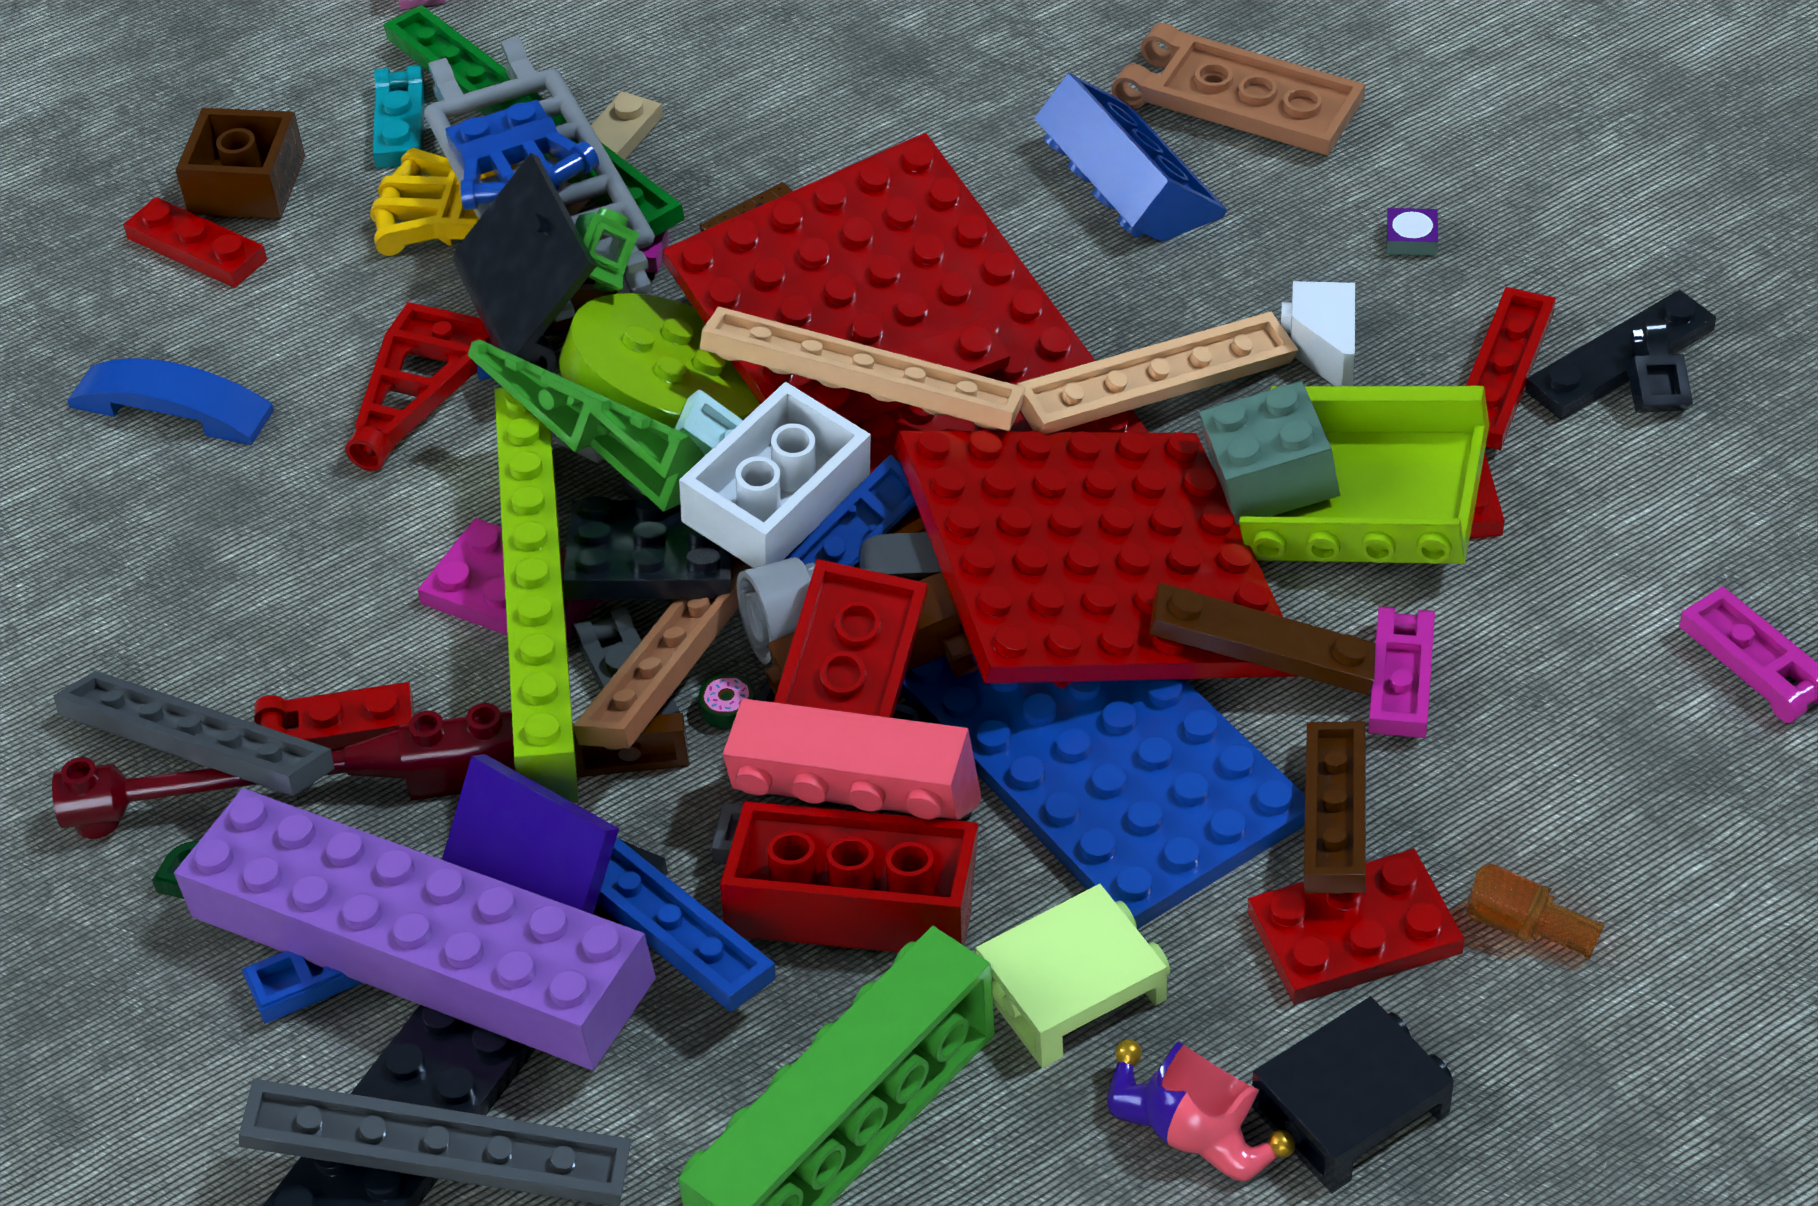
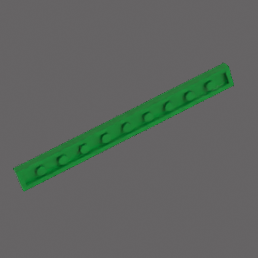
[383,5,685,236]

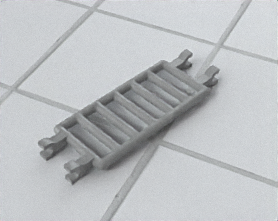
[424,37,655,322]

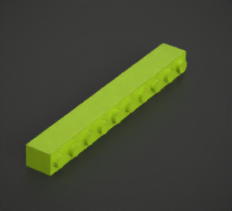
[494,388,579,803]

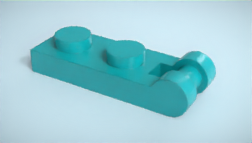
[373,65,425,169]

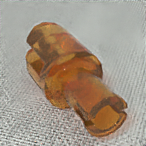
[1466,864,1605,959]

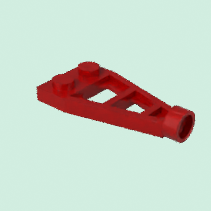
[345,302,491,471]

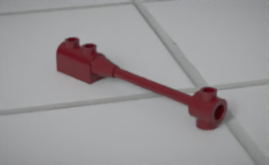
[52,703,516,839]

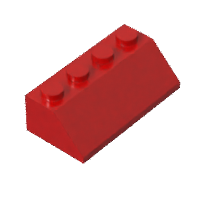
[720,801,978,952]

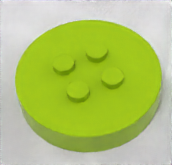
[559,293,760,429]

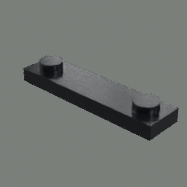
[1525,289,1716,420]

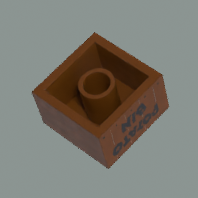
[176,108,305,219]

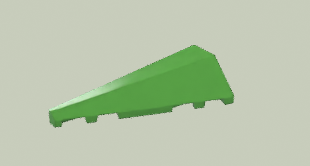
[467,339,705,512]

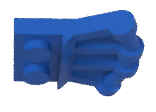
[445,100,599,210]

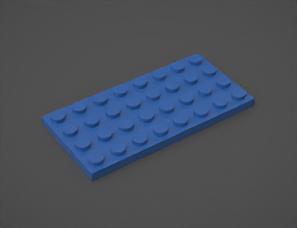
[900,653,1305,930]

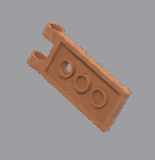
[1111,23,1365,156]

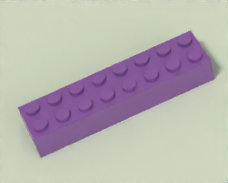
[174,788,656,1071]

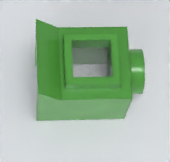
[575,208,639,292]

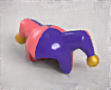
[1107,1039,1295,1182]

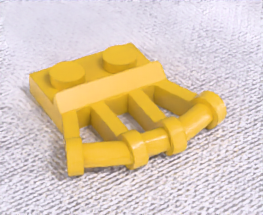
[370,148,516,256]

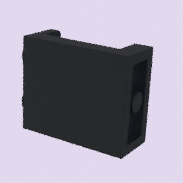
[1252,996,1454,1194]

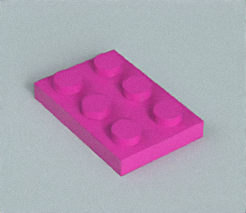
[417,518,601,644]

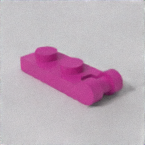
[1679,586,1818,723]
[1368,606,1435,738]

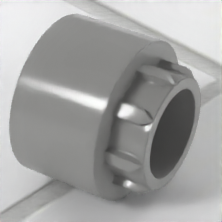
[737,557,815,664]

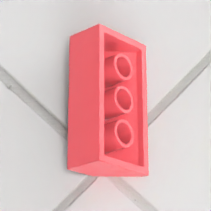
[722,698,981,820]

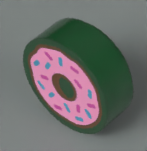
[698,673,755,729]

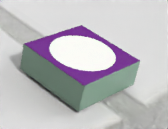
[1386,208,1438,256]

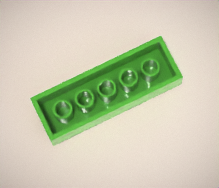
[678,926,995,1206]

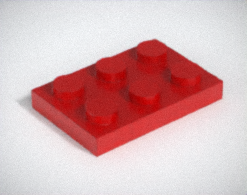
[774,559,928,718]
[1247,848,1465,1005]

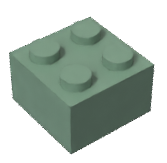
[1199,381,1340,525]

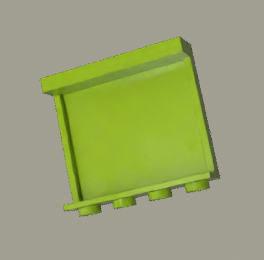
[1239,386,1489,564]

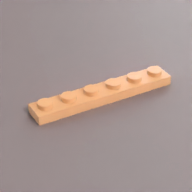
[699,306,1025,431]
[1017,311,1298,434]

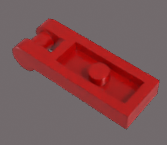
[254,682,414,751]

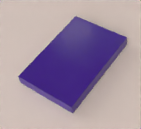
[442,754,619,914]

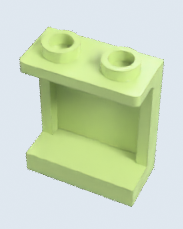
[976,884,1170,1068]

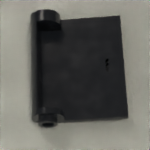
[453,153,597,373]

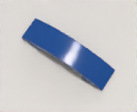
[67,358,274,445]

